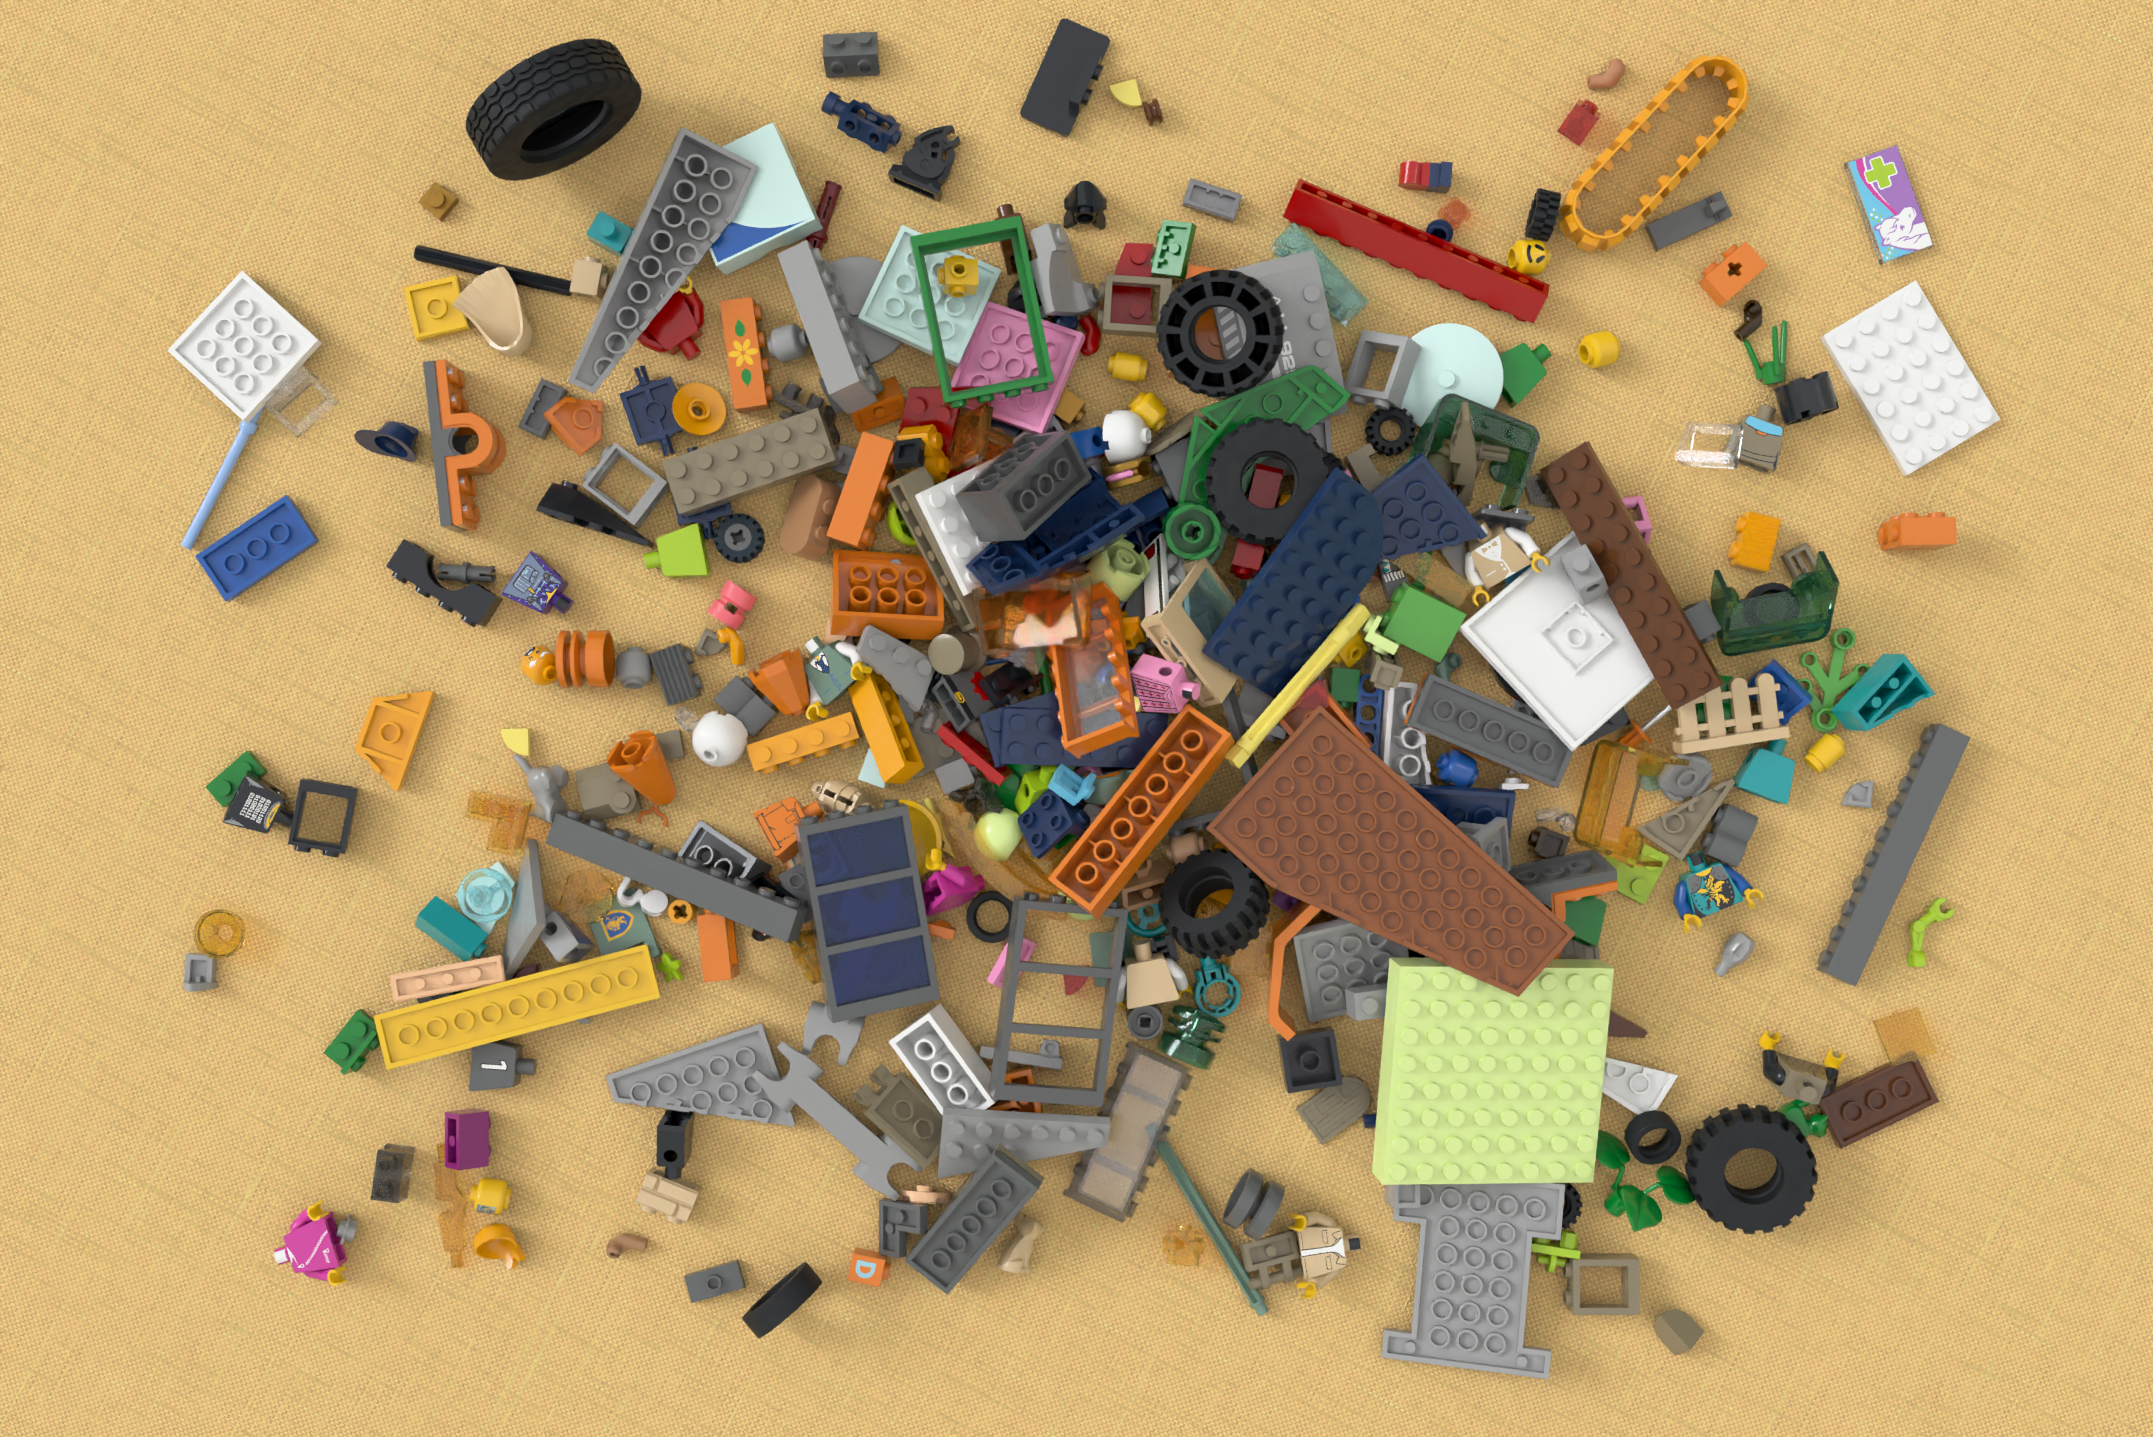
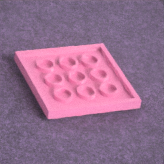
[951,301,1086,434]

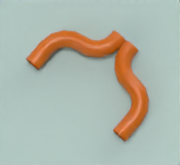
[636,806,668,827]

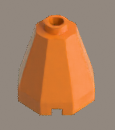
[748,647,810,717]

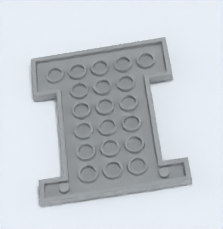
[1381,1183,1565,1379]

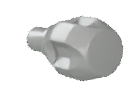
[1714,931,1755,977]

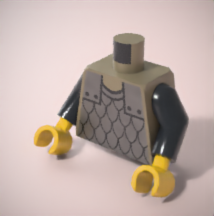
[1758,1030,1845,1105]

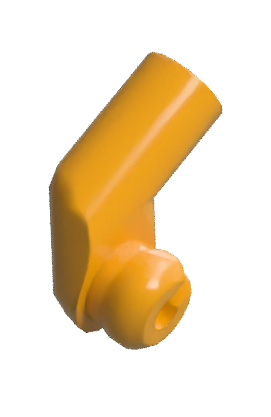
[717,626,745,665]

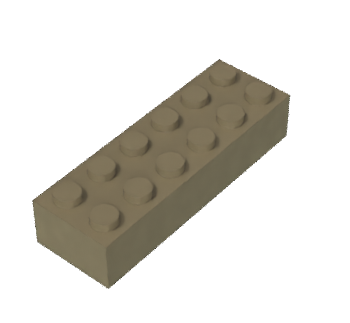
[662,408,840,517]

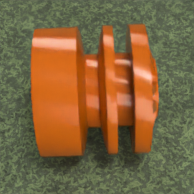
[555,630,615,688]

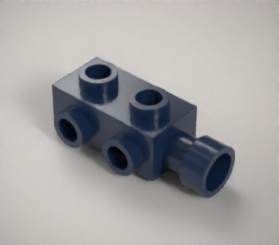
[821,91,902,154]

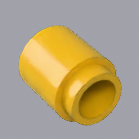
[1107,351,1148,383]
[1803,733,1846,774]

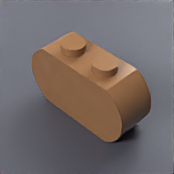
[780,474,841,561]

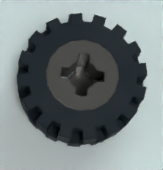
[714,513,765,563]

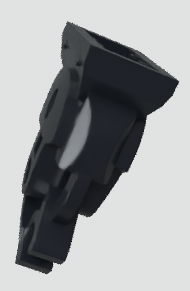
[888,125,961,203]

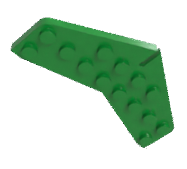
[1177,365,1351,566]

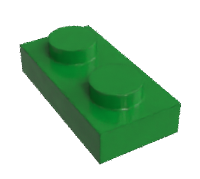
[206,751,268,807]

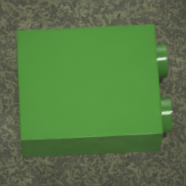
[1378,581,1467,663]

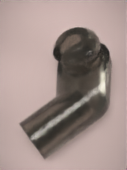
[823,406,840,446]

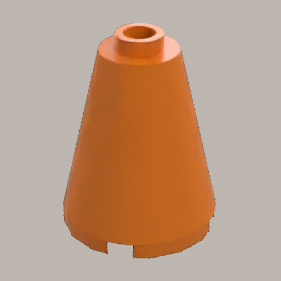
[607,730,677,806]

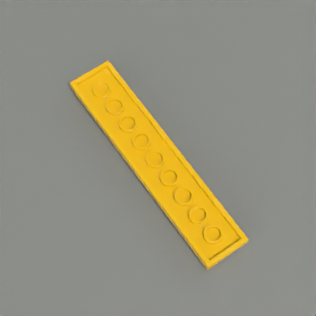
[373,944,661,1070]

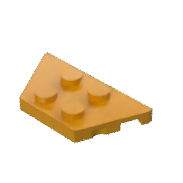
[354,691,436,791]

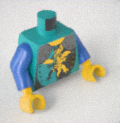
[1673,851,1764,934]

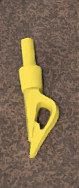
[924,797,956,858]

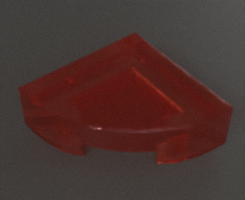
[1300,679,1329,709]
[1063,964,1089,996]

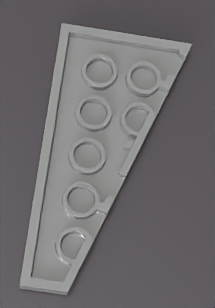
[937,1107,1110,1179]

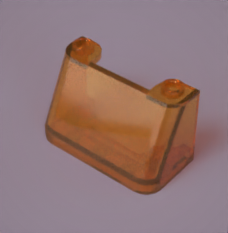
[972,570,1093,659]

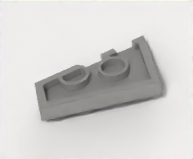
[855,625,935,712]

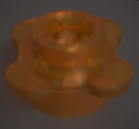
[1438,197,1471,230]

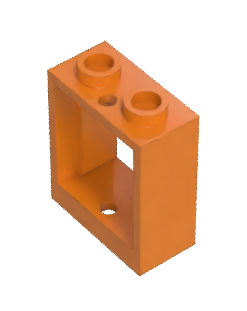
[697,909,740,982]

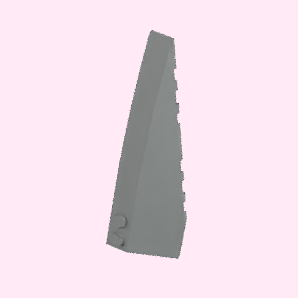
[567,127,758,394]

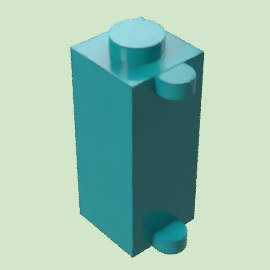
[415,896,489,962]

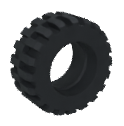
[1158,848,1270,959]

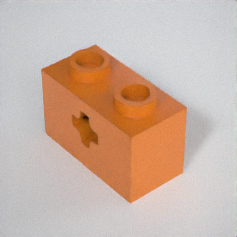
[1698,241,1768,307]

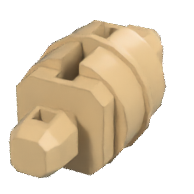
[811,779,875,813]

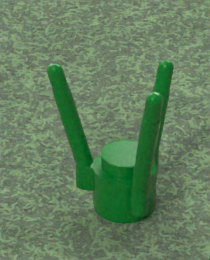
[1744,320,1787,385]

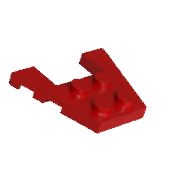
[897,385,991,478]

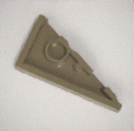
[1636,779,1736,861]

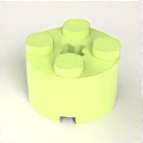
[1086,539,1150,602]

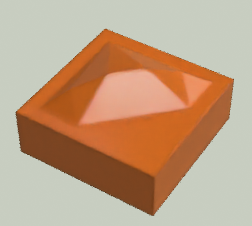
[928,920,956,941]

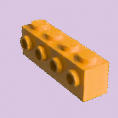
[848,672,924,784]
[746,712,862,775]

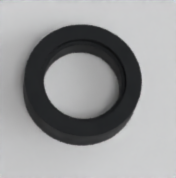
[742,1262,822,1339]

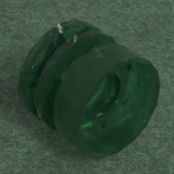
[1156,1004,1227,1070]

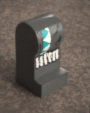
[1377,556,1411,603]

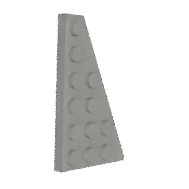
[606,1022,796,1127]

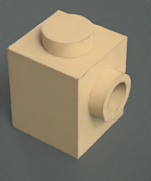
[570,257,610,301]

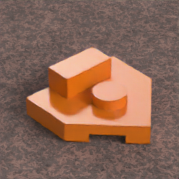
[543,397,604,457]

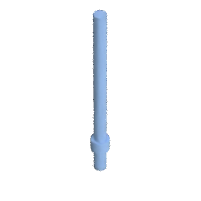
[180,405,266,550]

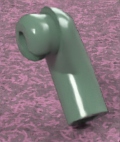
[1435,652,1462,682]

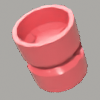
[707,580,758,631]

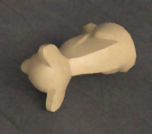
[996,1212,1044,1273]

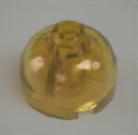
[789,929,837,986]

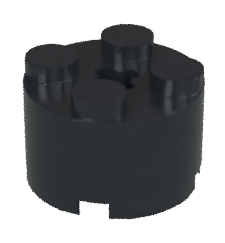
[1774,371,1839,425]

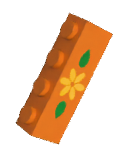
[720,297,774,413]

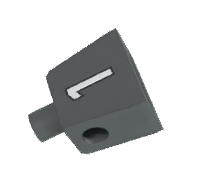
[469,1040,537,1091]

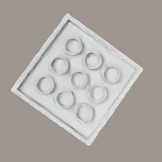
[167,271,322,423]
[915,455,1001,596]

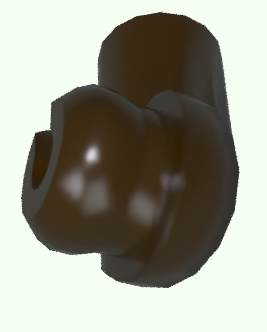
[1734,300,1762,342]

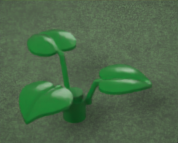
[1596,1130,1696,1232]

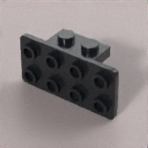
[1020,18,1110,137]

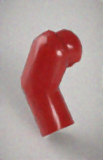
[1079,314,1102,356]

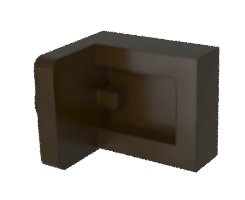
[1527,826,1570,858]

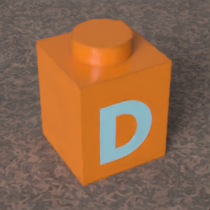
[847,1247,891,1287]

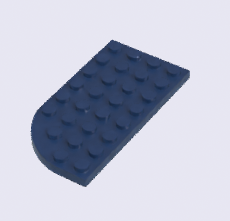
[1202,467,1384,699]

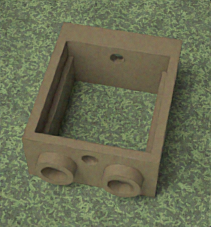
[1097,274,1172,338]
[1563,1253,1640,1315]

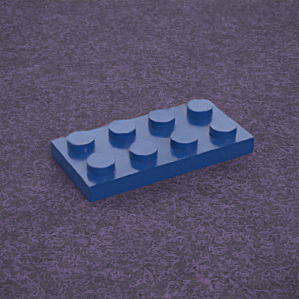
[195,495,319,602]

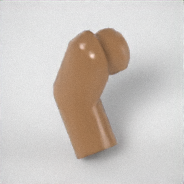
[606,1233,648,1259]

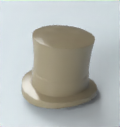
[928,625,988,675]

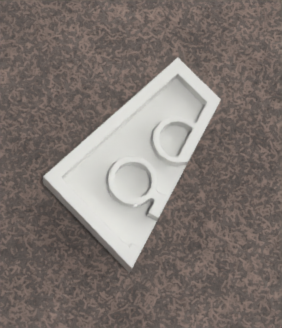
[1602,1057,1678,1115]

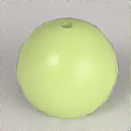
[974,808,1024,861]

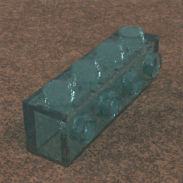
[1272,222,1369,327]

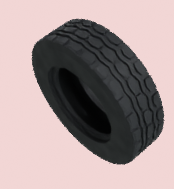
[466,38,642,181]

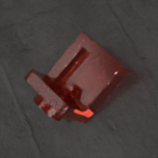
[1557,99,1601,146]

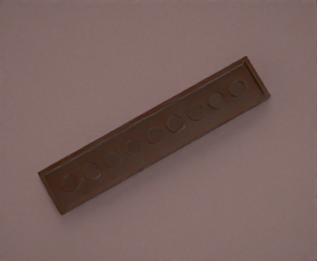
[1540,441,1724,711]

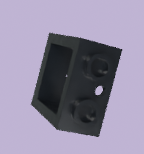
[288,778,359,857]

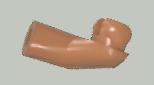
[1587,59,1625,89]

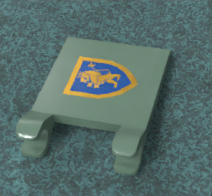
[583,887,662,958]

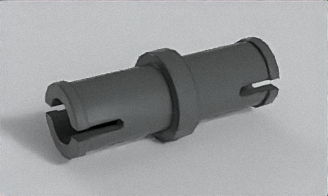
[437,562,496,584]

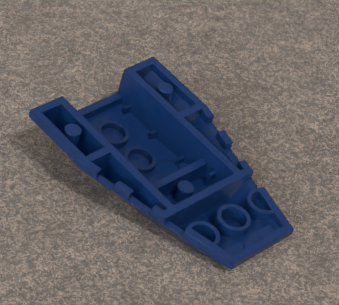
[965,467,1146,596]

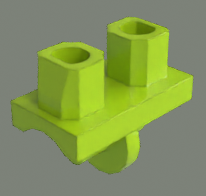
[1531,1229,1581,1273]

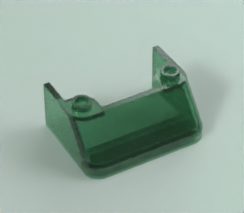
[1407,393,1540,511]
[1710,551,1839,656]

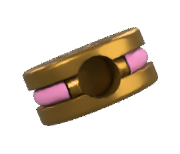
[1102,455,1156,491]

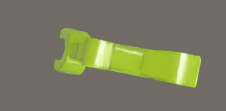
[1907,898,1955,967]

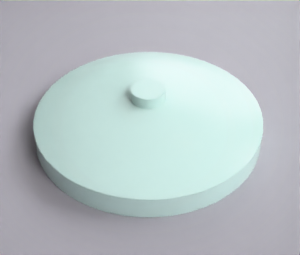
[1401,323,1504,434]

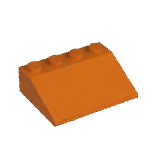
[830,549,944,640]

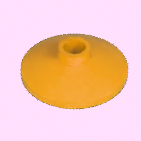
[672,383,726,436]

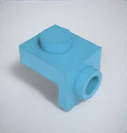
[1047,763,1097,806]

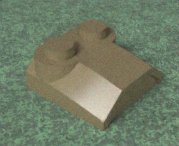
[576,762,643,820]

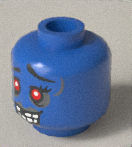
[1436,749,1479,787]

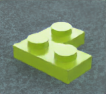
[1605,844,1669,905]

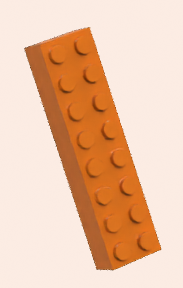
[1048,704,1235,920]

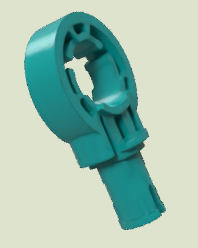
[1193,956,1241,1017]

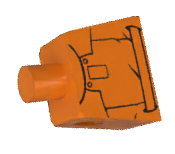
[753,797,825,863]

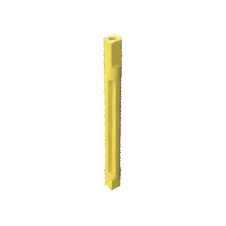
[1224,603,1371,769]

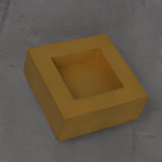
[418,181,459,221]

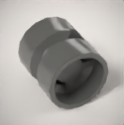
[1126,1004,1163,1040]

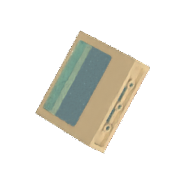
[1140,558,1239,708]

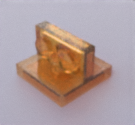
[949,404,1014,473]

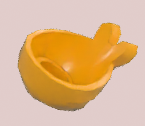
[473,1223,526,1269]

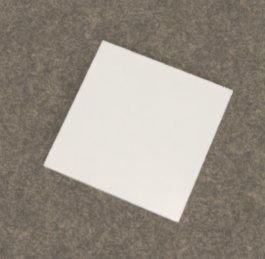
[1459,531,1655,751]

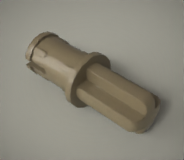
[1475,439,1510,462]

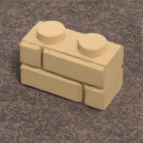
[636,1168,702,1224]

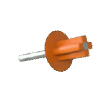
[1614,705,1672,755]

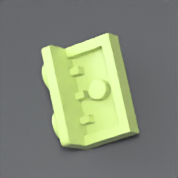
[1363,610,1400,656]

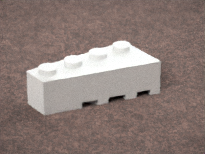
[1378,682,1431,785]

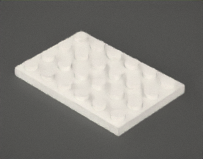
[1820,280,2000,476]

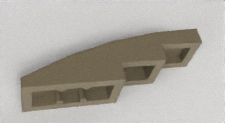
[1449,402,1476,507]

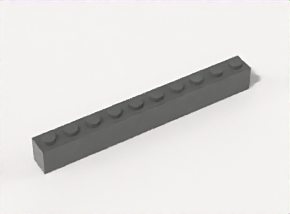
[1817,724,1970,986]
[545,809,808,943]

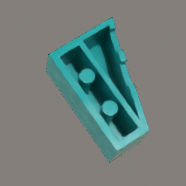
[1831,654,1935,731]

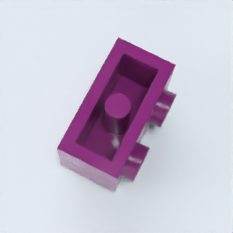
[445,1108,491,1170]

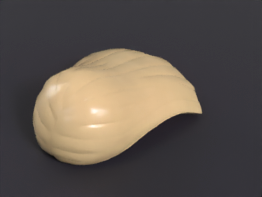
[453,267,534,357]

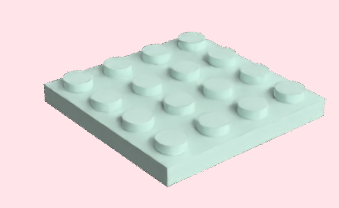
[857,225,1001,367]

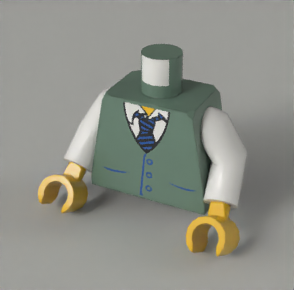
[804,636,872,723]

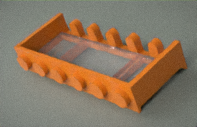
[1046,582,1140,759]

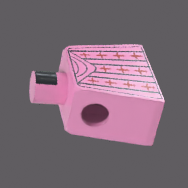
[1130,654,1200,713]

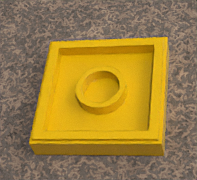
[403,275,471,342]

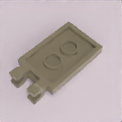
[852,1064,943,1169]

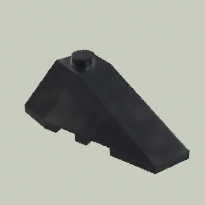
[536,480,654,548]

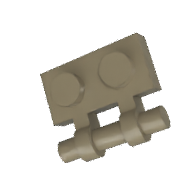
[1240,1230,1303,1290]

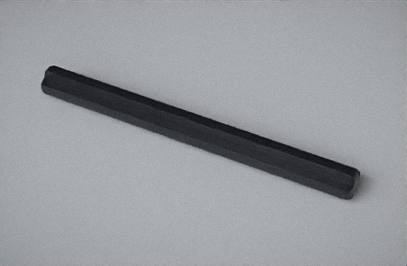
[414,245,572,296]

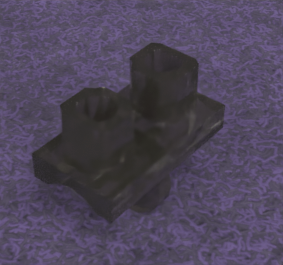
[773,382,825,419]

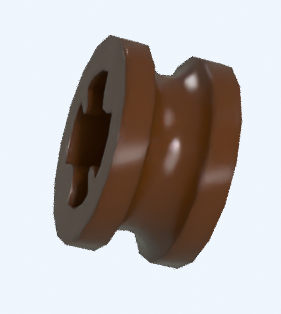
[1143,98,1163,126]

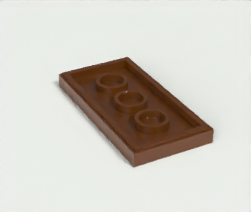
[1817,1051,1939,1149]

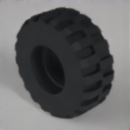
[1156,269,1284,398]
[1205,418,1332,546]
[1685,1104,1818,1234]

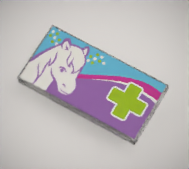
[1843,144,1934,266]

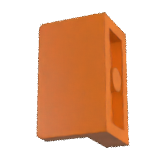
[851,376,906,433]

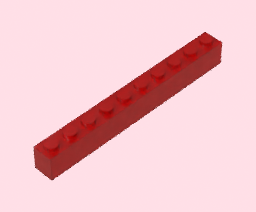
[1283,178,1550,324]

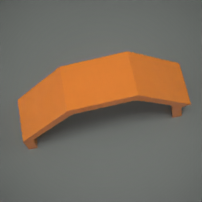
[1266,900,1321,1041]

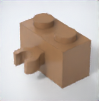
[1114,857,1171,911]

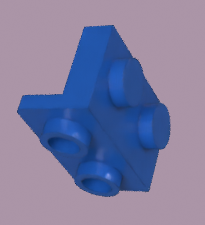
[1747,659,1813,725]

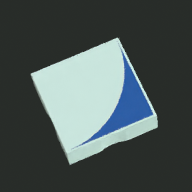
[709,122,823,275]

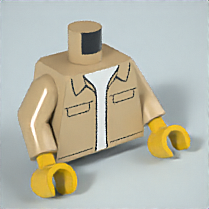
[1288,1211,1361,1299]

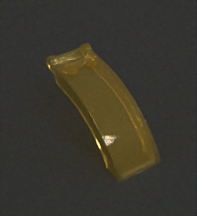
[938,796,1068,921]

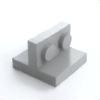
[1456,817,1512,872]

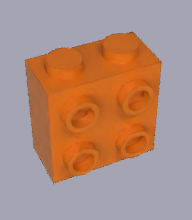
[1877,512,1957,551]

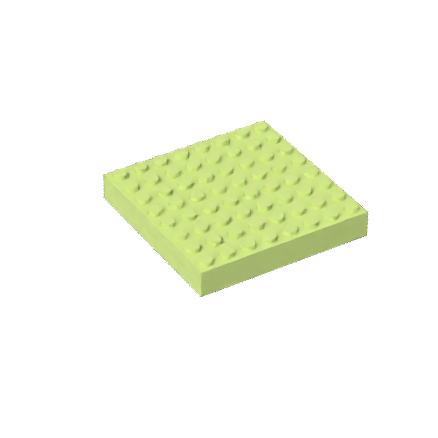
[1372,957,1614,1185]

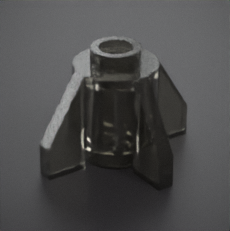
[948,775,1004,830]

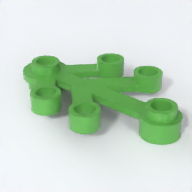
[1797,628,1870,732]

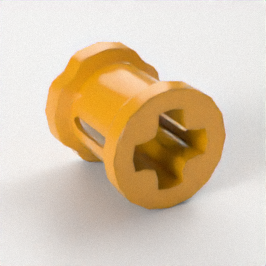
[668,899,697,924]

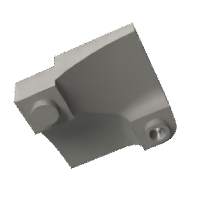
[1030,223,1100,316]

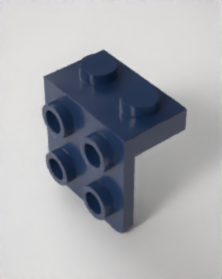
[1018,789,1091,859]

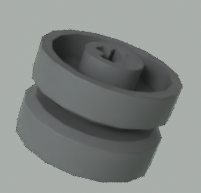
[1222,1167,1285,1241]

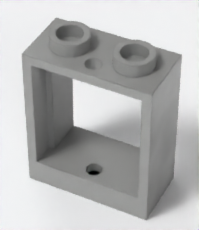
[1344,330,1421,410]
[582,443,670,528]

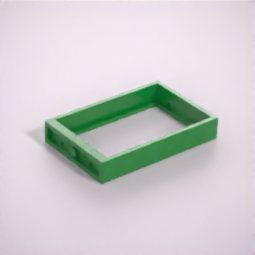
[910,216,1054,409]

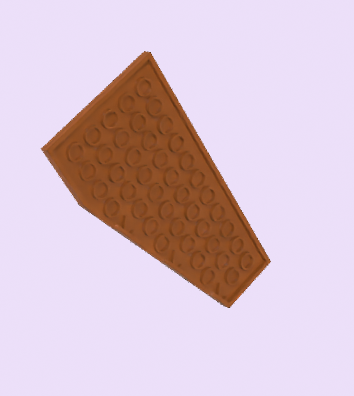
[1206,705,1576,997]

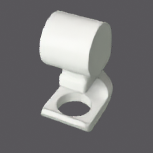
[617,876,668,917]

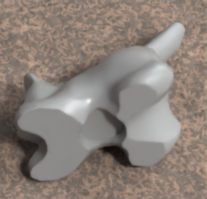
[514,754,568,823]

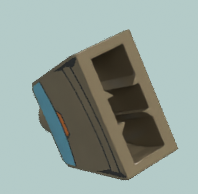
[1719,405,1784,474]

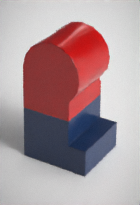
[1399,161,1453,193]

